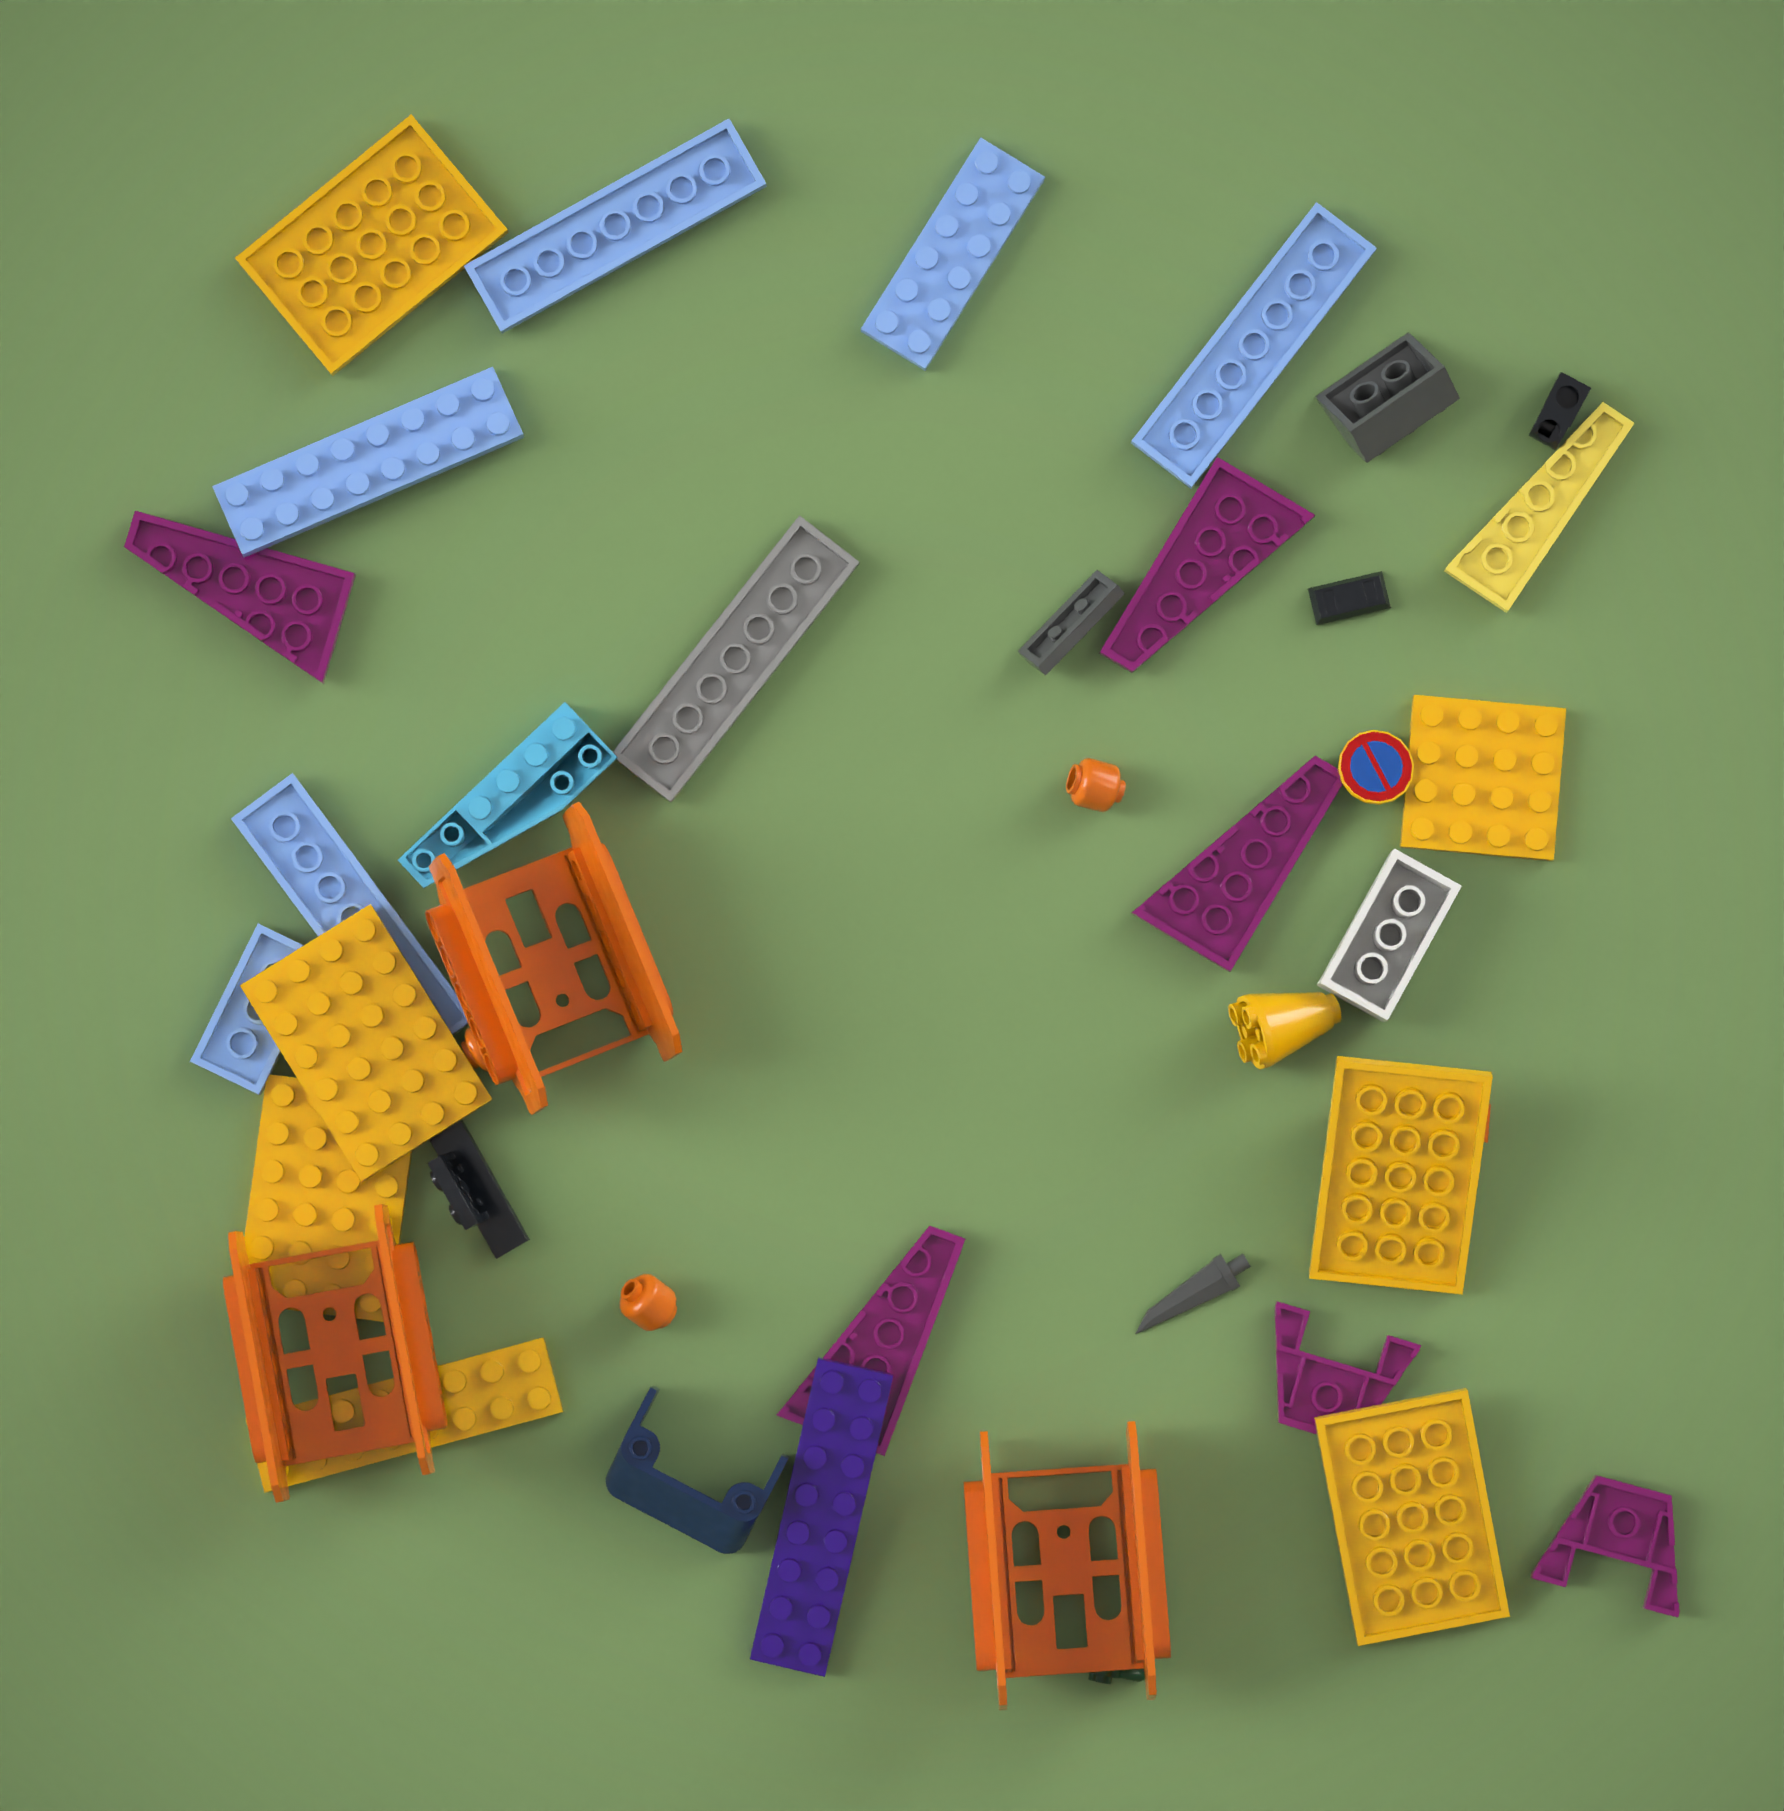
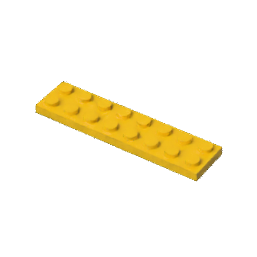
[245,1337,564,1493]

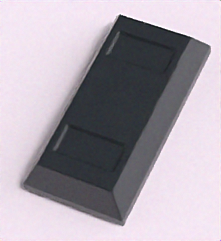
[1308,571,1391,625]

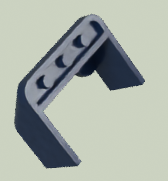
[606,1386,789,1554]

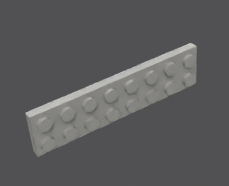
[613,515,860,803]

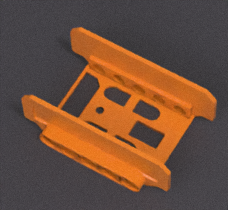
[425,802,683,1115]
[223,1204,447,1503]
[963,1421,1171,1710]

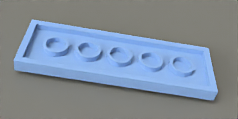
[861,137,1045,371]

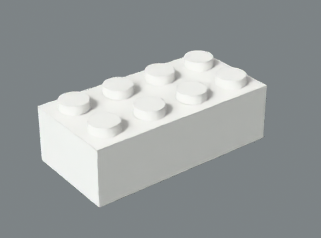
[1317,848,1462,1023]

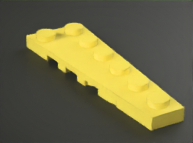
[1444,402,1634,613]

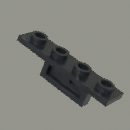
[428,1120,530,1259]

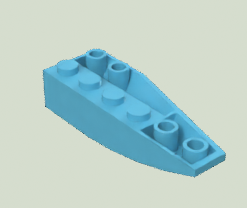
[398,702,618,888]

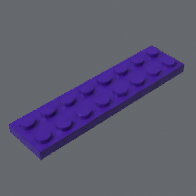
[750,1357,894,1677]

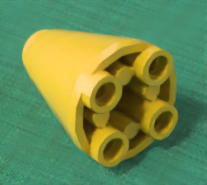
[1228,992,1342,1070]

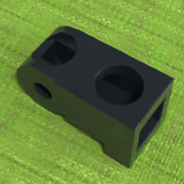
[1529,372,1591,450]

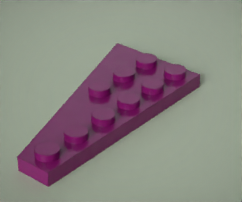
[1099,457,1315,673]
[124,511,356,684]
[1131,755,1343,972]
[777,1226,966,1456]

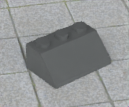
[1315,332,1460,463]

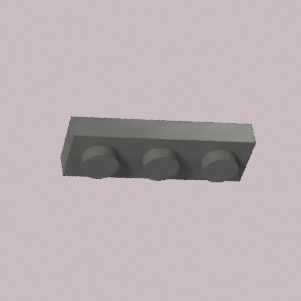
[1018,570,1125,676]

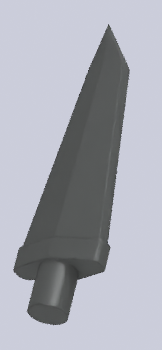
[1135,1254,1251,1334]

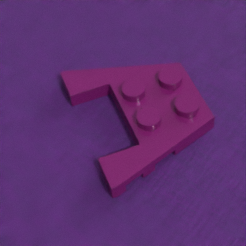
[1274,1301,1421,1434]
[1530,1475,1680,1618]

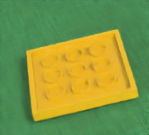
[1400,695,1566,861]

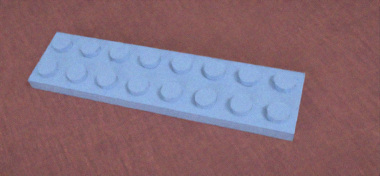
[464,119,767,334]
[1131,202,1377,489]
[212,367,524,558]
[231,773,468,1035]

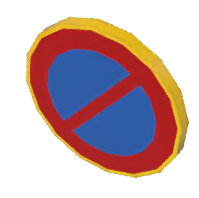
[1338,730,1414,805]

